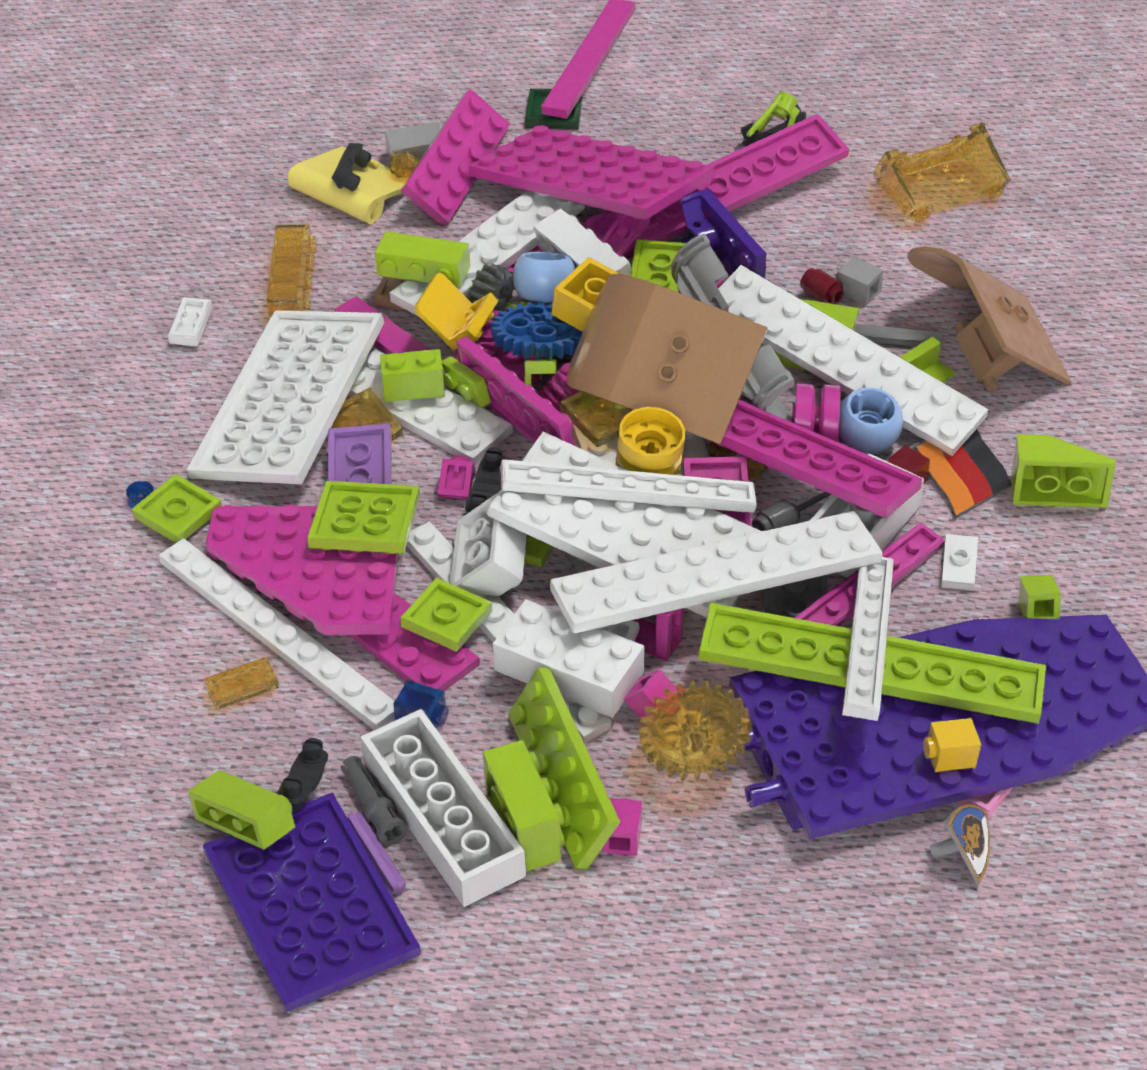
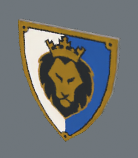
[930,804,990,884]

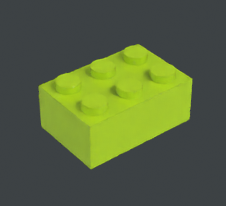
[483,740,565,871]

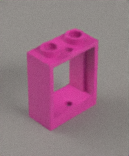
[631,608,684,661]

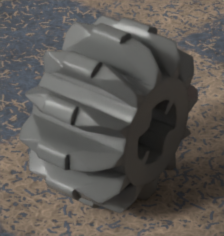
[468,264,515,311]

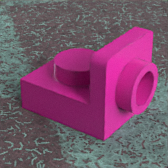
[437,456,476,500]

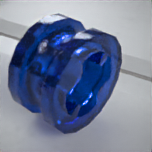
[126,481,154,508]

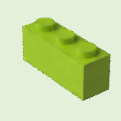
[374,231,471,288]
[188,770,295,850]

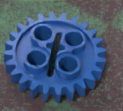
[491,302,583,360]

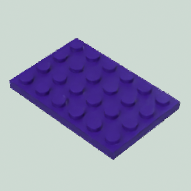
[203,792,421,1013]

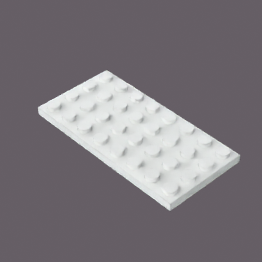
[187,310,385,485]
[487,432,762,618]

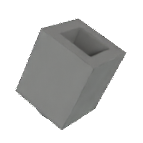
[835,257,883,306]

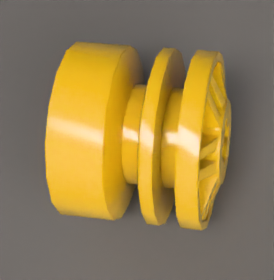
[615,407,685,475]

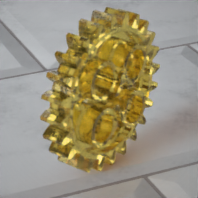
[638,681,752,781]

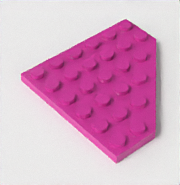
[206,505,398,635]

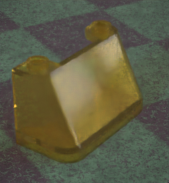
[873,122,1011,222]

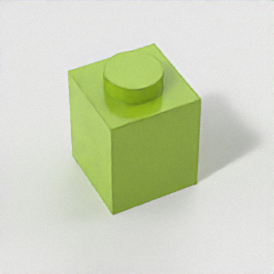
[1019,575,1061,619]

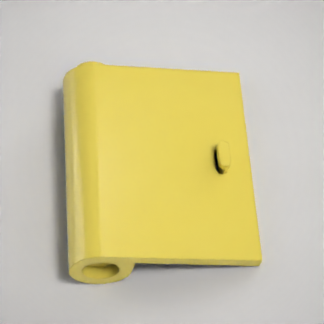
[288,146,409,224]

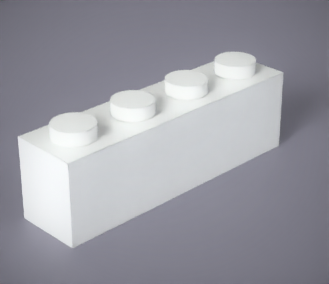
[533,208,632,276]

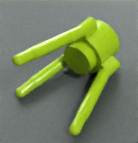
[747,91,800,137]

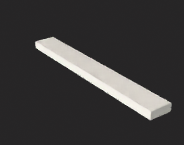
[500,459,757,513]
[842,557,894,721]

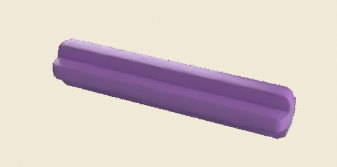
[348,812,406,896]

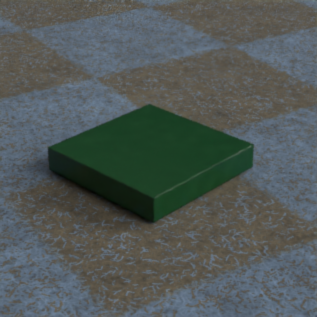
[525,88,583,130]

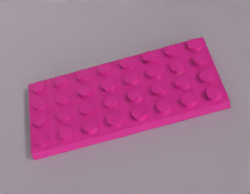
[469,126,715,220]

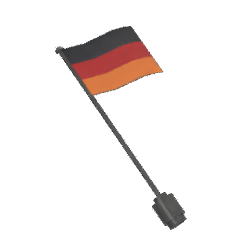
[752,429,1011,532]

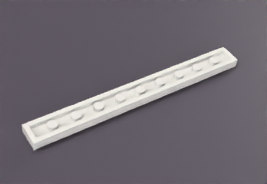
[407,521,612,744]
[159,538,402,730]

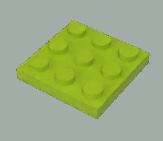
[308,481,420,554]

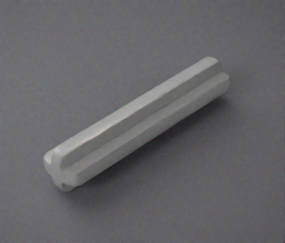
[855,324,943,348]

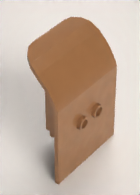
[907,246,1072,392]
[567,274,768,445]

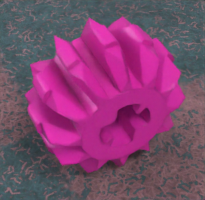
[538,363,581,413]

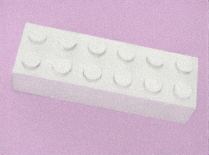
[360,709,526,907]

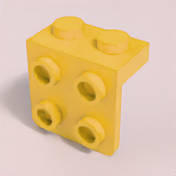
[414,273,498,351]

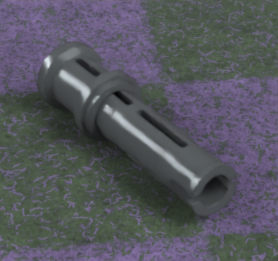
[341,756,408,845]

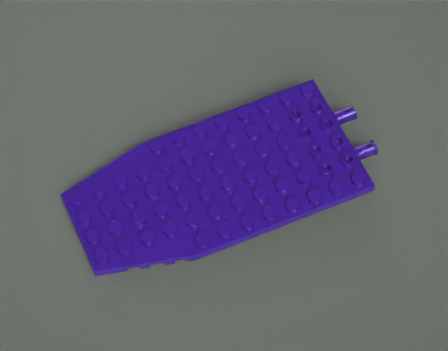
[718,615,1147,839]

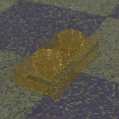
[204,656,279,710]

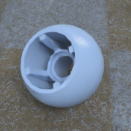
[513,252,575,306]
[839,388,903,455]

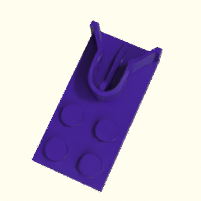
[680,188,767,279]

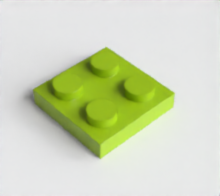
[132,473,222,543]
[400,578,492,652]

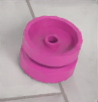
[792,383,840,442]

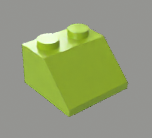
[380,349,445,402]

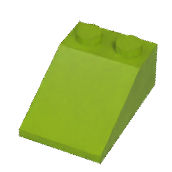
[1011,434,1116,508]

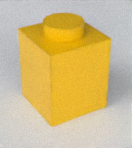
[923,718,981,772]

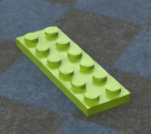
[508,667,620,869]

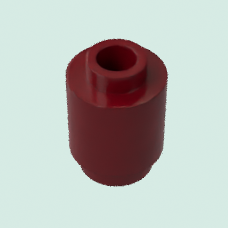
[800,268,844,304]

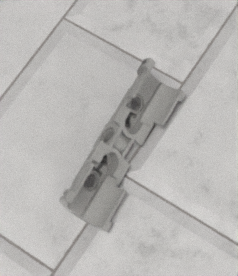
[671,233,794,422]

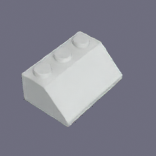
[450,491,527,596]

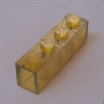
[267,224,317,320]

